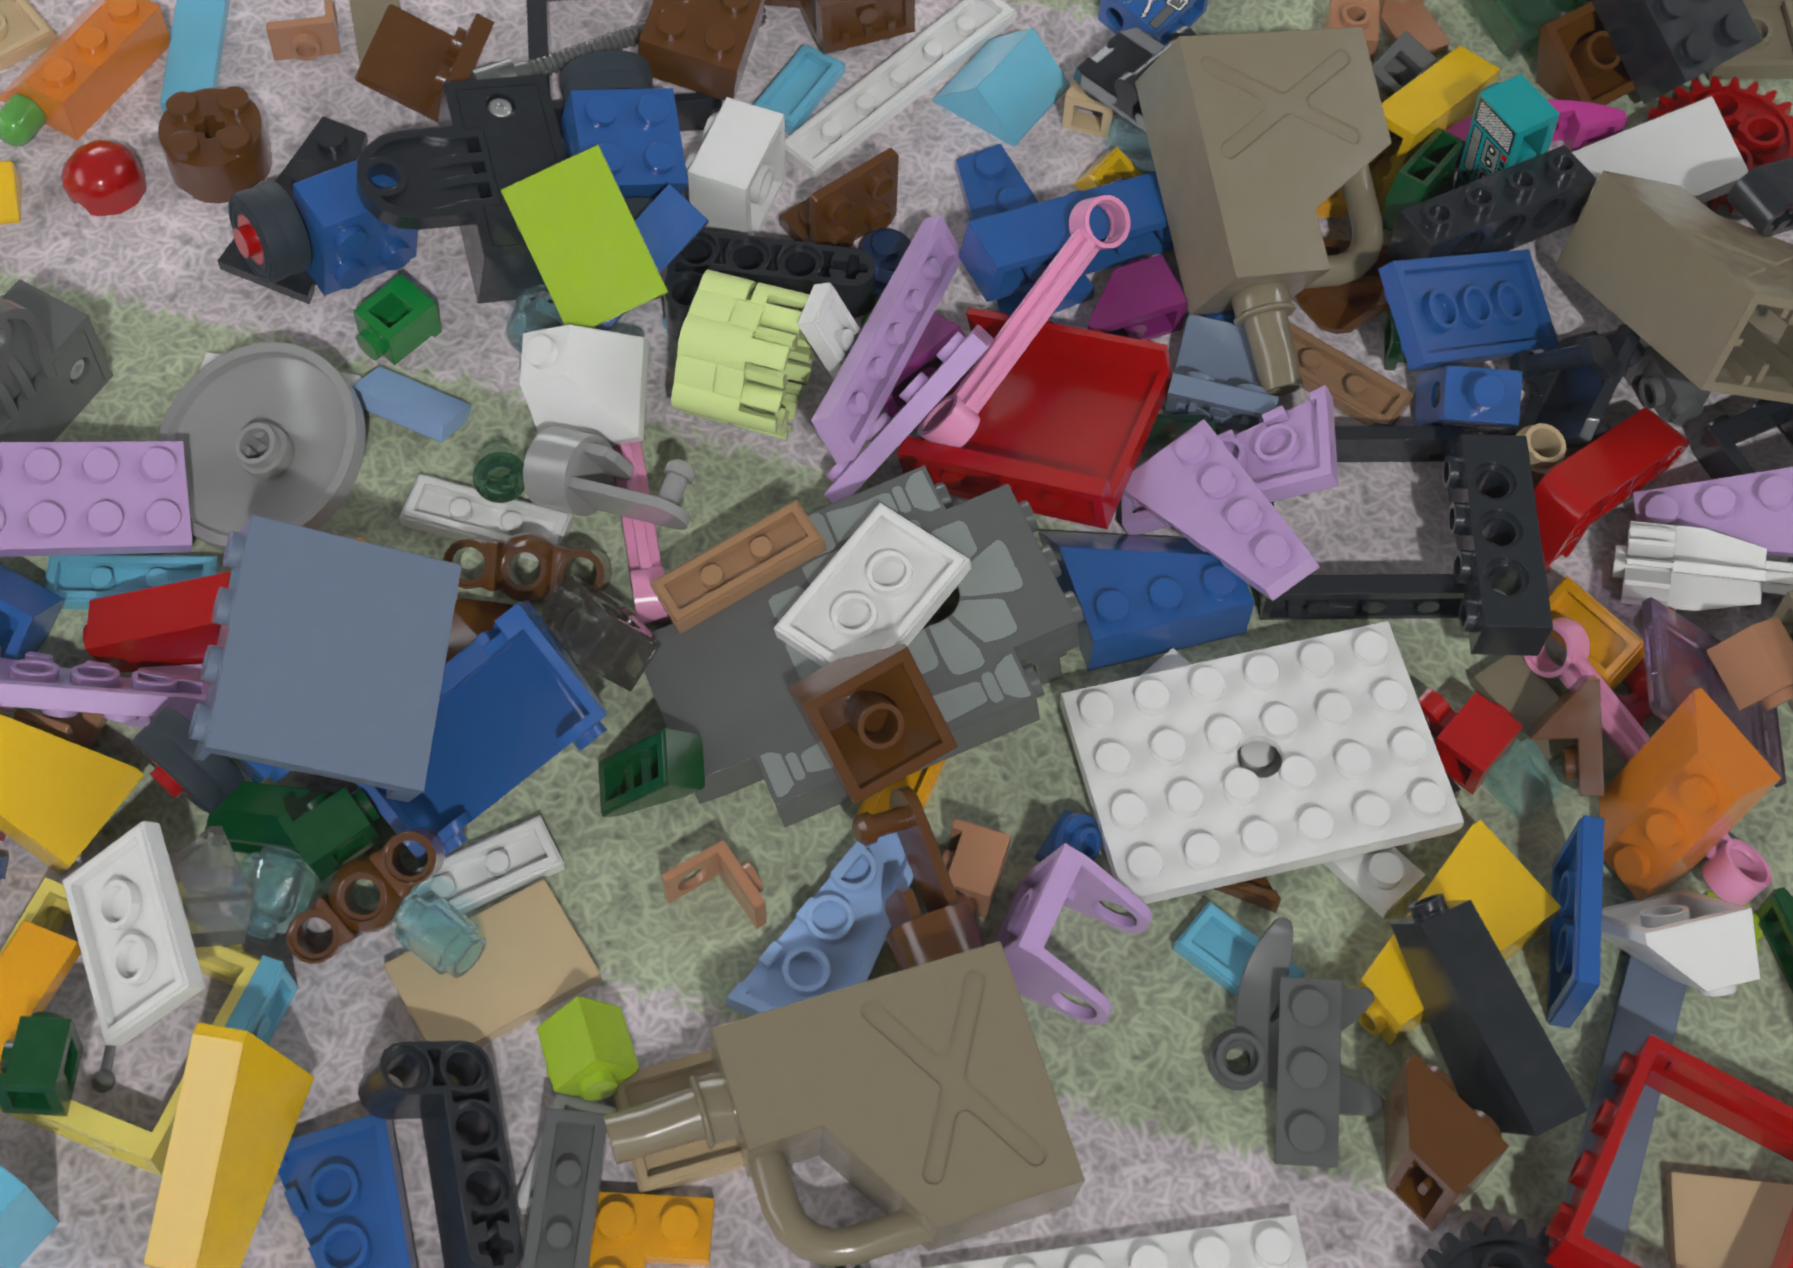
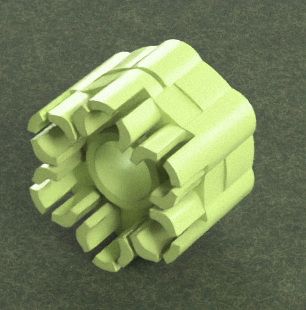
[671,270,814,440]

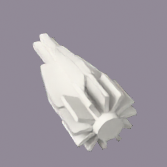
[1612,521,1793,611]

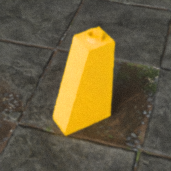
[1368,45,1501,215]
[0,714,145,874]
[1357,819,1561,1046]
[143,1022,315,1268]

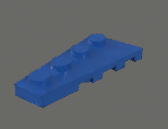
[955,143,1095,315]
[278,1114,417,1268]

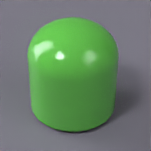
[0,94,46,147]

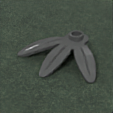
[1207,917,1384,1116]

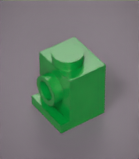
[353,274,442,365]

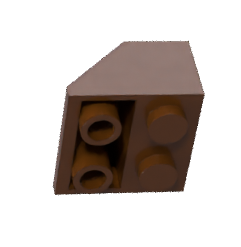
[1383,1054,1509,1231]

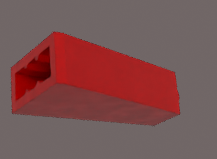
[83,571,231,673]

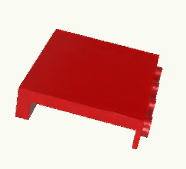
[897,308,1172,529]

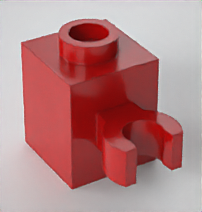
[1418,688,1523,795]

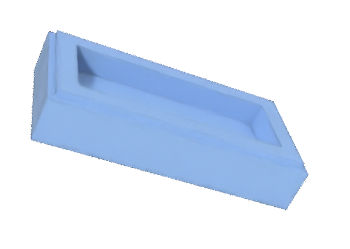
[352,366,471,443]

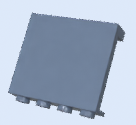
[189,514,462,803]

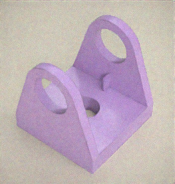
[990,843,1152,1025]

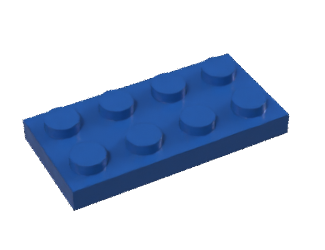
[1378,249,1559,371]

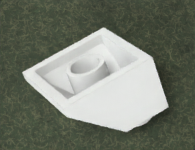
[519,325,649,446]
[1601,889,1760,997]

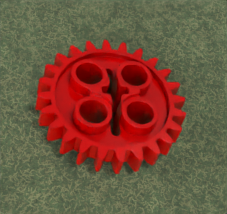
[1646,76,1793,215]

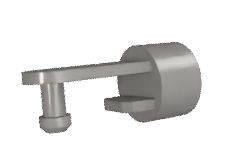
[523,426,696,530]

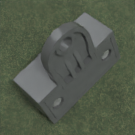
[0,279,113,442]

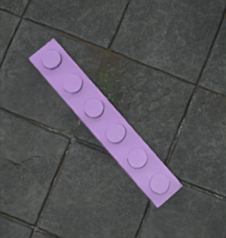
[811,215,961,463]

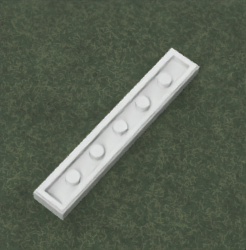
[785,0,1017,180]

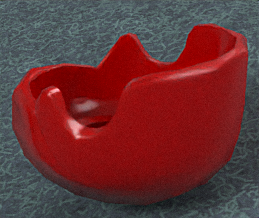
[61,140,147,216]

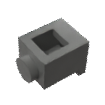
[1372,30,1439,103]
[1624,346,1711,425]

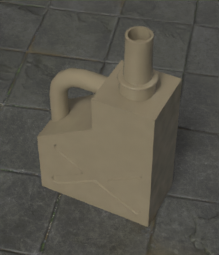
[1135,27,1391,396]
[1556,170,1793,404]
[603,941,1085,1267]

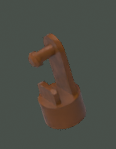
[852,786,986,971]

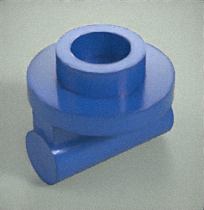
[1035,809,1101,862]

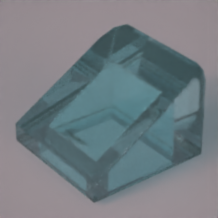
[1482,738,1564,825]

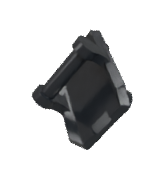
[1073,26,1197,133]
[1510,324,1646,449]

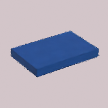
[1546,815,1604,1028]

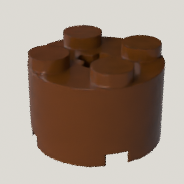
[158,86,272,203]

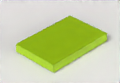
[501,145,668,329]

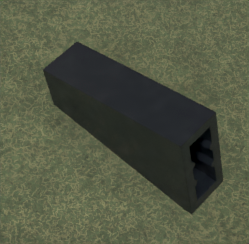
[1391,893,1587,1137]

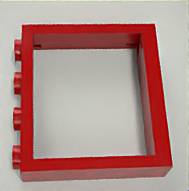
[1545,1034,1793,1268]

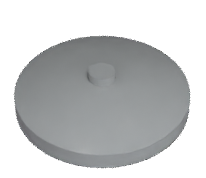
[157,342,366,551]

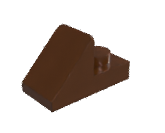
[1526,675,1604,796]

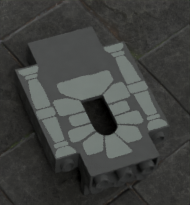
[632,465,1084,827]

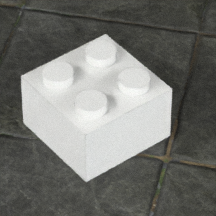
[685,97,786,236]

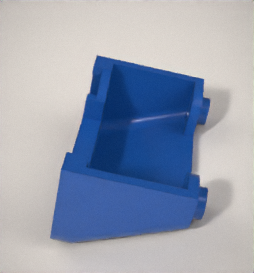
[356,601,609,862]

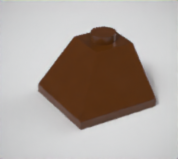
[787,644,958,805]

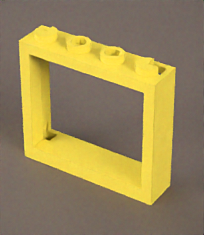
[0,877,261,1177]

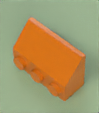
[0,0,170,140]
[1599,687,1781,901]

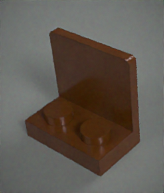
[800,0,915,55]
[355,4,495,123]
[779,148,899,248]

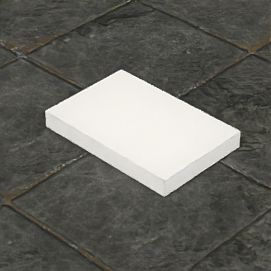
[1572,96,1749,203]
[774,503,972,668]
[62,821,206,1046]

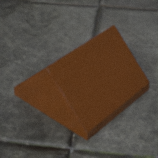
[1537,2,1636,105]

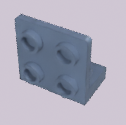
[1164,314,1279,432]

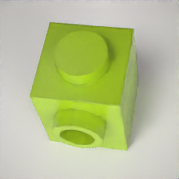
[536,996,640,1101]

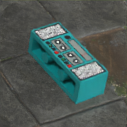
[1453,74,1560,190]

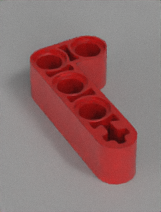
[1534,407,1690,574]

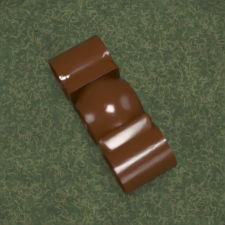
[443,532,612,603]
[286,828,445,964]

